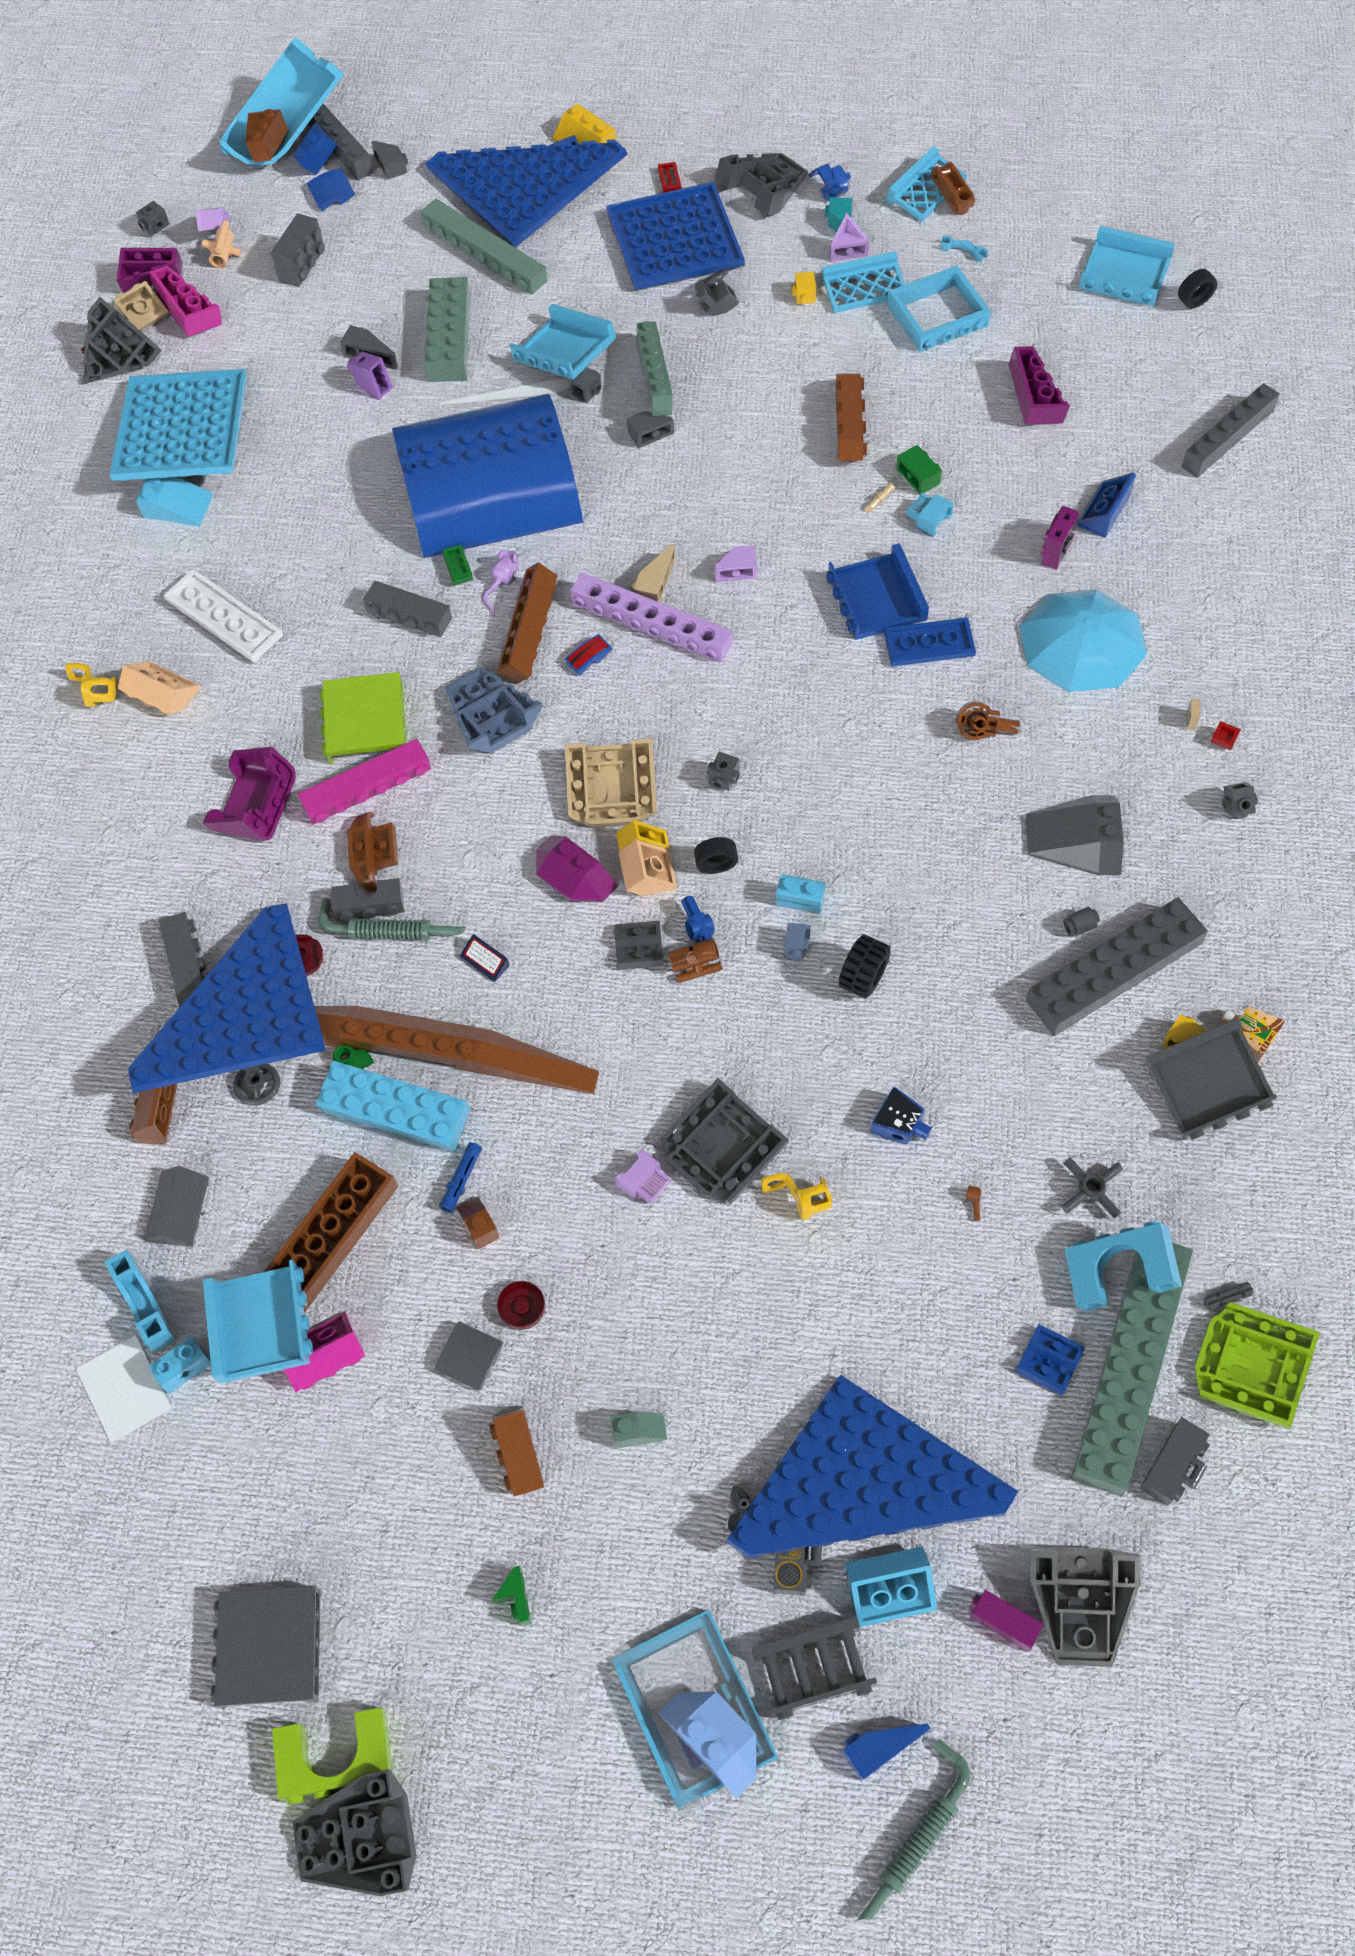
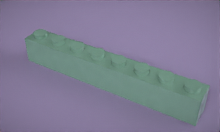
[421,199,548,294]

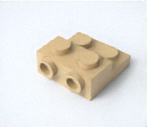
[113,281,169,331]

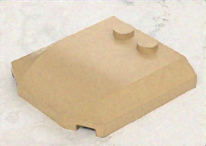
[565,738,657,828]

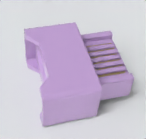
[615,1149,670,1205]

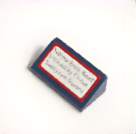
[460,934,510,982]

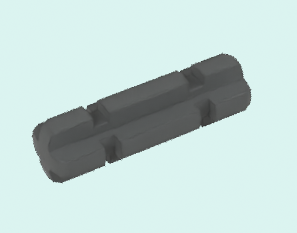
[1204,1282,1254,1310]

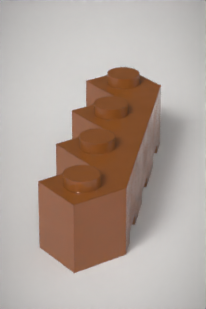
[835,373,867,461]

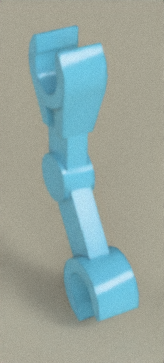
[941,236,988,262]

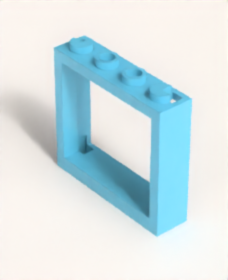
[887,265,991,352]

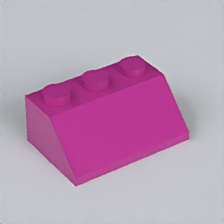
[284,1312,365,1392]

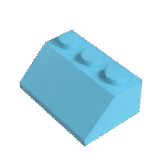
[845,1546,937,1627]

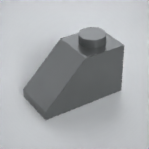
[371,140,408,180]
[627,411,674,448]

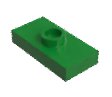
[442,544,474,585]

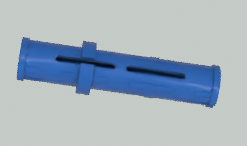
[438,1142,482,1213]

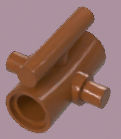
[669,938,723,983]

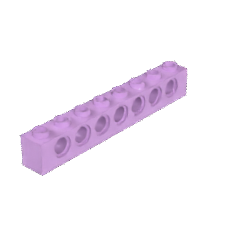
[570,572,733,662]

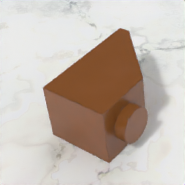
[456,1196,500,1249]

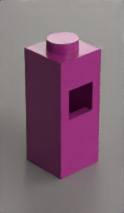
[969,1589,1044,1652]

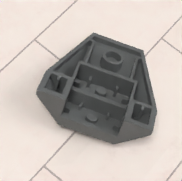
[1026,795,1124,875]
[1030,1547,1140,1667]

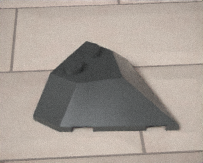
[82,297,162,384]

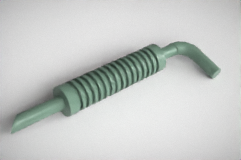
[318,898,466,940]
[857,1739,971,1921]

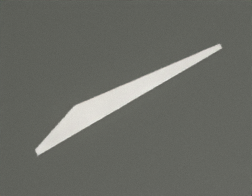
[439,377,571,406]

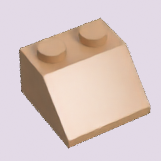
[619,839,677,896]

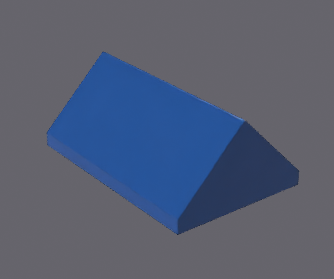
[1077,472,1136,538]

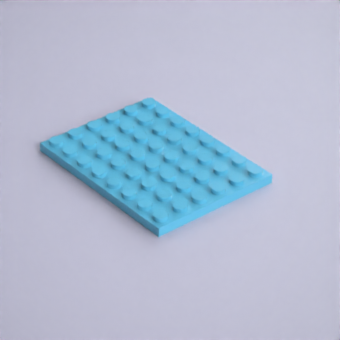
[109,368,247,481]

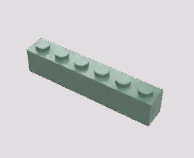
[636,321,673,416]

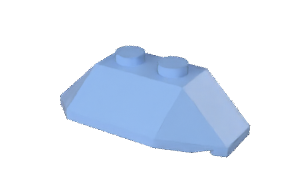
[658,1691,756,1799]

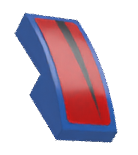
[564,634,613,675]

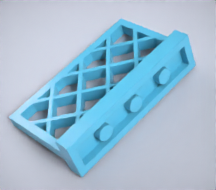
[885,146,967,222]
[821,251,905,313]

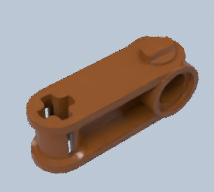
[931,162,975,215]

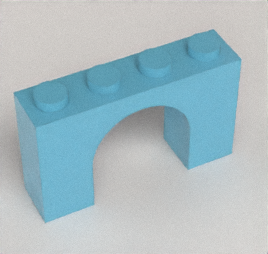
[1065,1221,1182,1311]

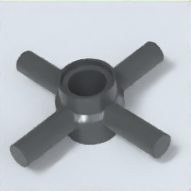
[1061,1157,1123,1219]

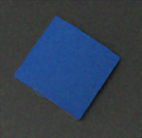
[306,168,355,211]
[1016,1324,1085,1396]

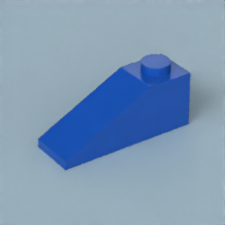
[842,1723,931,1781]

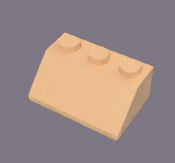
[118,661,201,715]

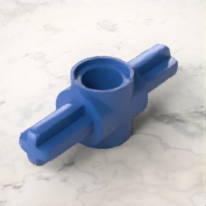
[681,896,715,942]

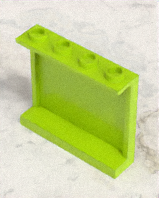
[320,672,407,764]

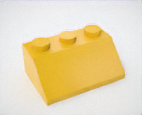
[553,103,616,145]

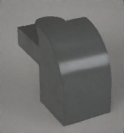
[695,280,739,316]

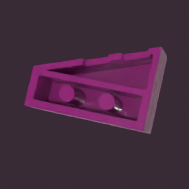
[117,248,183,293]

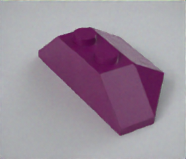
[536,835,618,902]

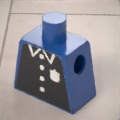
[870,1086,932,1145]

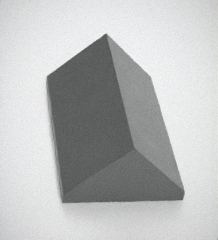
[144,1165,209,1247]

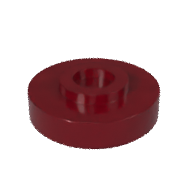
[497,1281,546,1330]

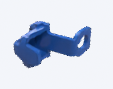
[808,164,851,201]

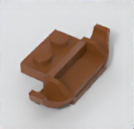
[347,811,398,892]

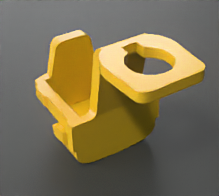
[65,663,118,707]
[761,1173,832,1221]

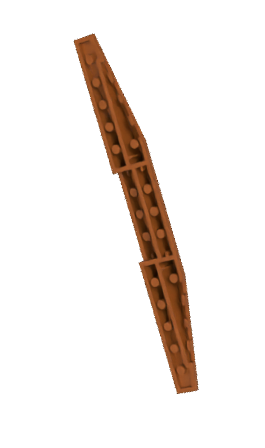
[315,1006,599,1094]

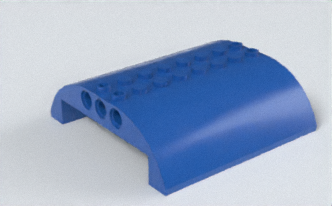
[392,394,583,558]

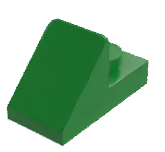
[493,1566,532,1626]

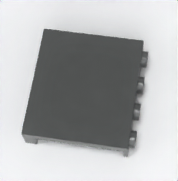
[1147,1018,1277,1140]
[211,1585,321,1709]

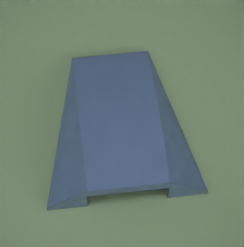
[445,667,543,753]

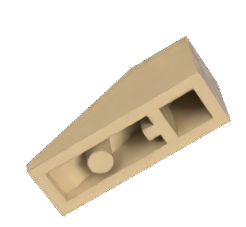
[631,544,676,602]

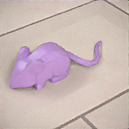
[483,549,519,616]

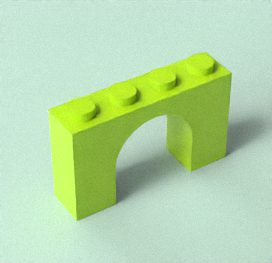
[272,1707,393,1805]

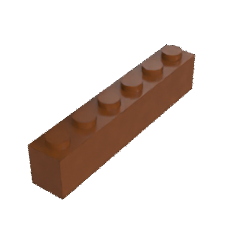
[497,562,558,684]

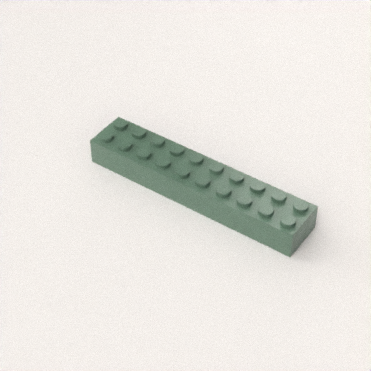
[1071,1242,1193,1496]

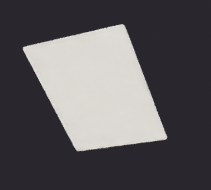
[76,1335,171,1443]

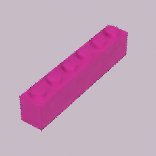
[297,738,431,825]

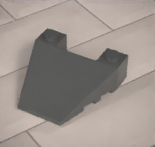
[715,153,808,216]

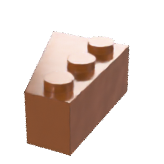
[245,109,288,163]
[489,1407,544,1497]

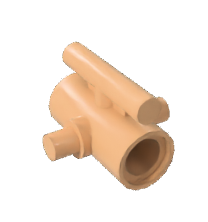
[202,220,241,269]

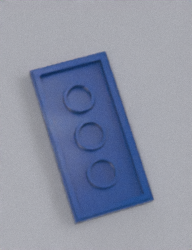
[884,617,976,667]

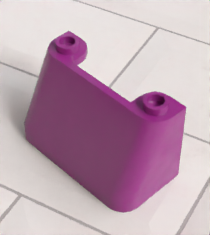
[202,747,296,841]

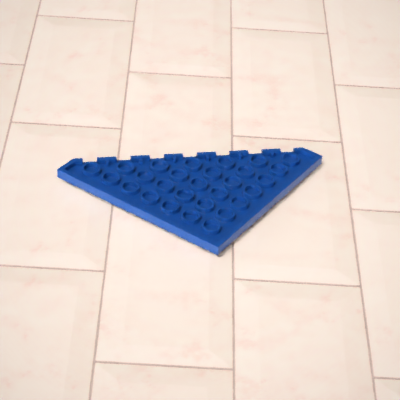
[425,139,628,248]
[128,903,326,1093]
[726,1375,1019,1558]

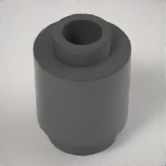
[1063,906,1100,936]

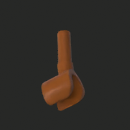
[966,1186,981,1221]

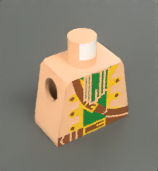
[1221,1007,1285,1063]

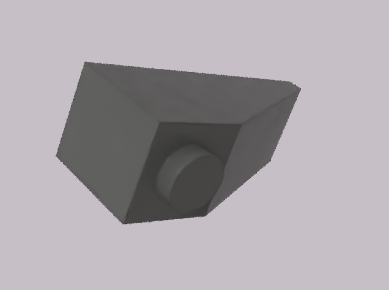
[340,325,398,370]

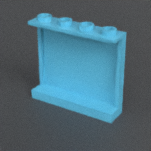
[1079,226,1175,306]
[509,304,616,380]
[203,1260,313,1384]

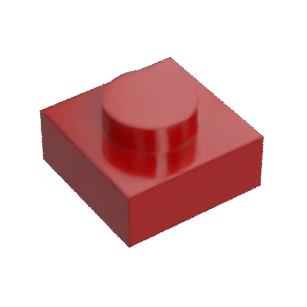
[1210,721,1241,751]

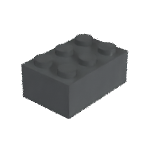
[271,213,325,287]

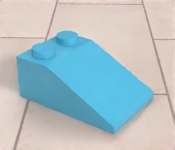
[136,477,213,527]

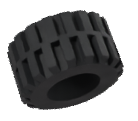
[839,934,890,999]

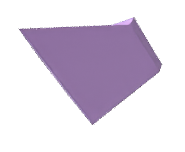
[830,213,869,261]

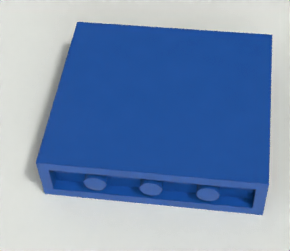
[826,543,929,640]

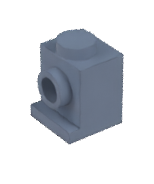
[784,923,811,961]

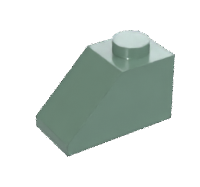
[611,1412,667,1449]

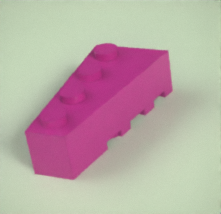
[150,266,222,337]

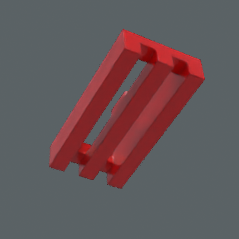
[657,162,682,193]

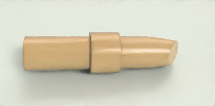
[864,483,895,512]

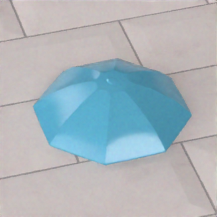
[1020,590,1147,692]

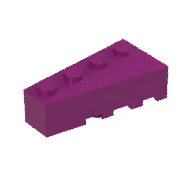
[1008,346,1070,425]

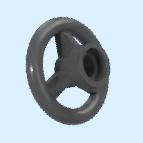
[695,268,729,291]
[233,1064,280,1106]

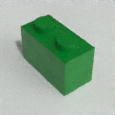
[896,445,942,494]

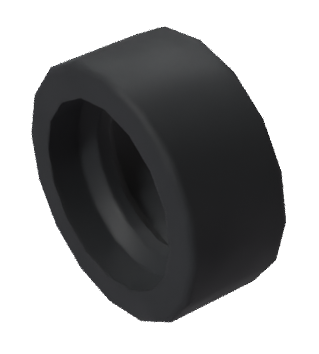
[1178,269,1218,309]
[694,837,738,874]

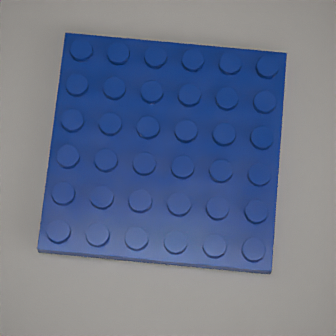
[606,182,745,290]

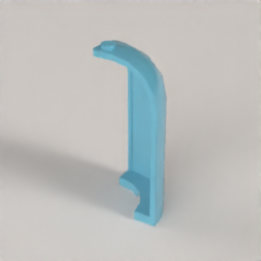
[218,37,344,166]

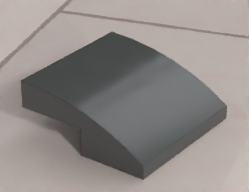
[614,921,664,970]
[434,1321,504,1391]

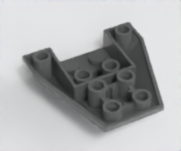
[292,1769,416,1896]

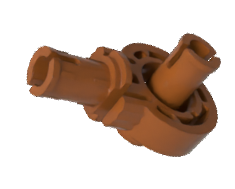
[956,701,1020,740]

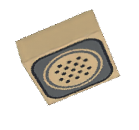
[1187,699,1200,730]

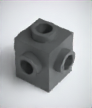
[136,201,170,236]
[706,751,740,791]
[1222,782,1258,819]

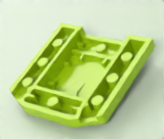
[1194,1302,1320,1430]

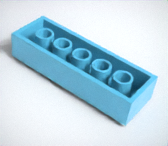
[315,1061,471,1153]

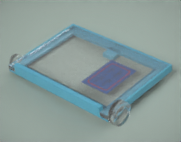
[611,1609,778,1819]

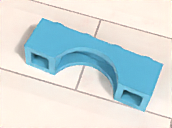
[104,1249,176,1353]

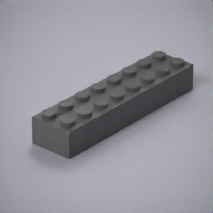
[1026,897,1208,1036]

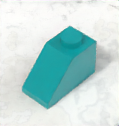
[825,197,852,232]

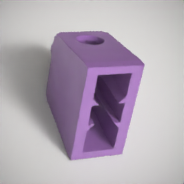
[347,352,393,399]

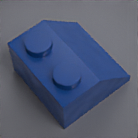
[293,123,337,175]

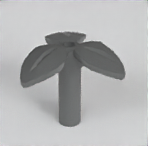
[728,1486,750,1532]

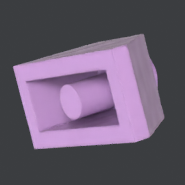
[196,207,230,231]
[715,545,757,582]

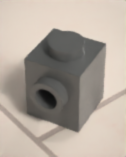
[570,367,602,403]

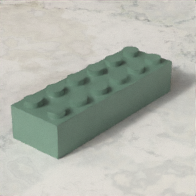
[425,277,470,382]

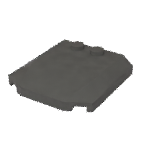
[660,1078,789,1204]

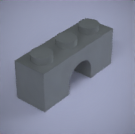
[331,878,405,922]

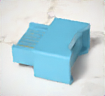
[907,493,954,536]

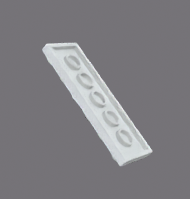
[164,569,283,662]

